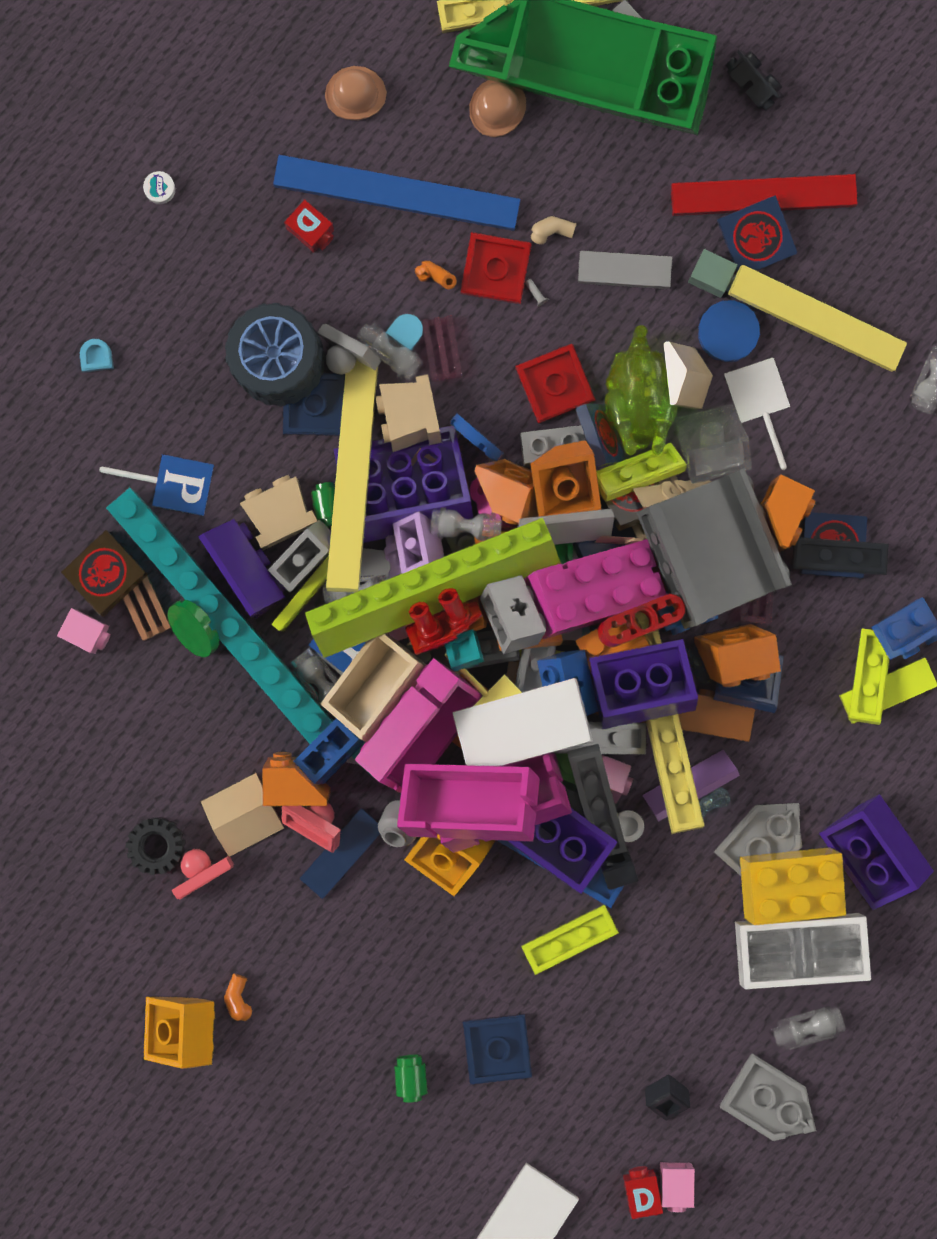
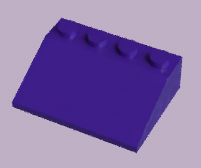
[334,426,474,543]

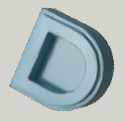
[386,314,423,352]
[80,339,114,373]

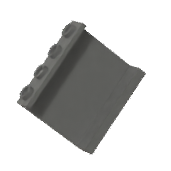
[636,468,792,629]

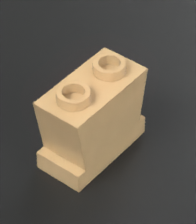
[375,374,442,452]
[240,475,317,550]

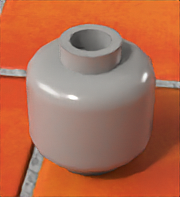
[378,800,416,847]

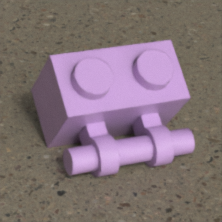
[384,511,444,579]

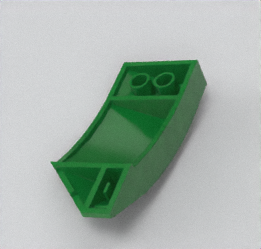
[449,0,717,135]

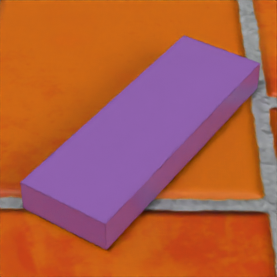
[643,750,740,822]

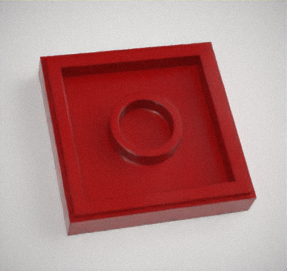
[460,232,532,305]
[515,344,595,424]

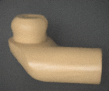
[531,216,576,244]

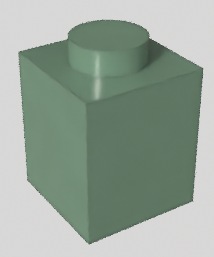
[688,249,737,298]

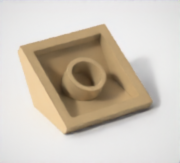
[664,342,713,409]
[201,773,284,857]

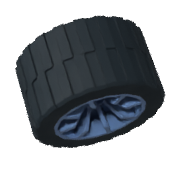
[225,303,326,406]

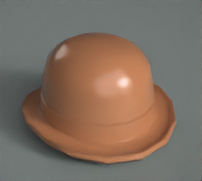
[325,66,387,120]
[470,80,526,137]

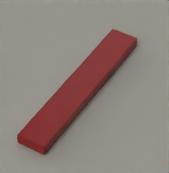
[671,174,857,216]

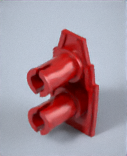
[405,588,483,655]

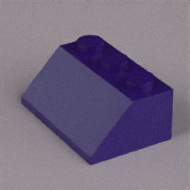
[198,519,287,619]
[589,639,698,729]
[819,794,934,910]
[506,808,618,894]

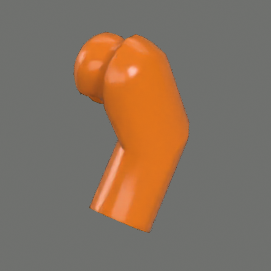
[415,260,457,289]
[224,973,252,1021]

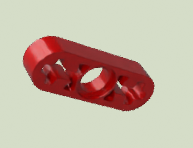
[598,594,685,647]

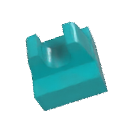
[445,629,484,672]

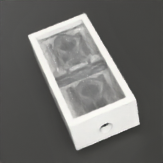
[735,913,871,989]

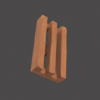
[123,572,171,641]

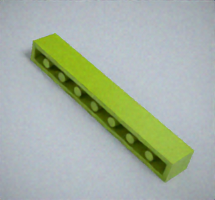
[305,518,561,658]

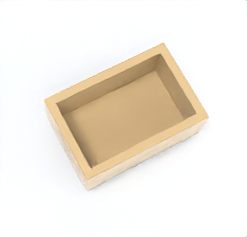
[321,633,427,742]

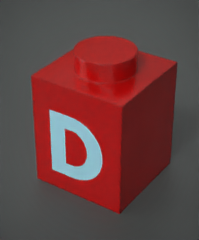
[284,199,334,253]
[623,1166,663,1219]

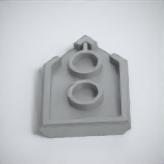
[714,803,802,876]
[720,1054,816,1141]

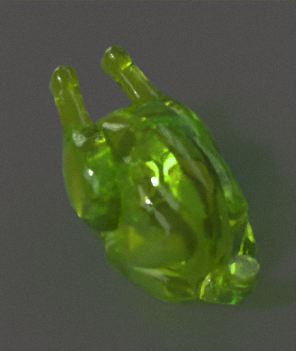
[604,325,678,455]

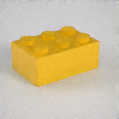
[740,847,846,925]

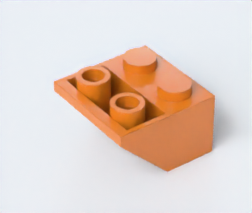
[760,474,816,552]

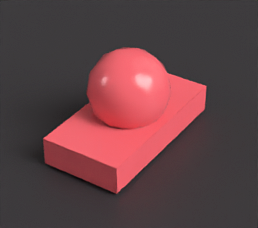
[282,803,341,853]
[172,849,234,900]

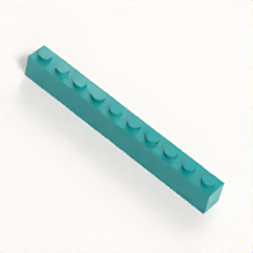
[106,488,334,744]

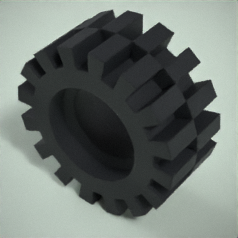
[126,817,185,875]

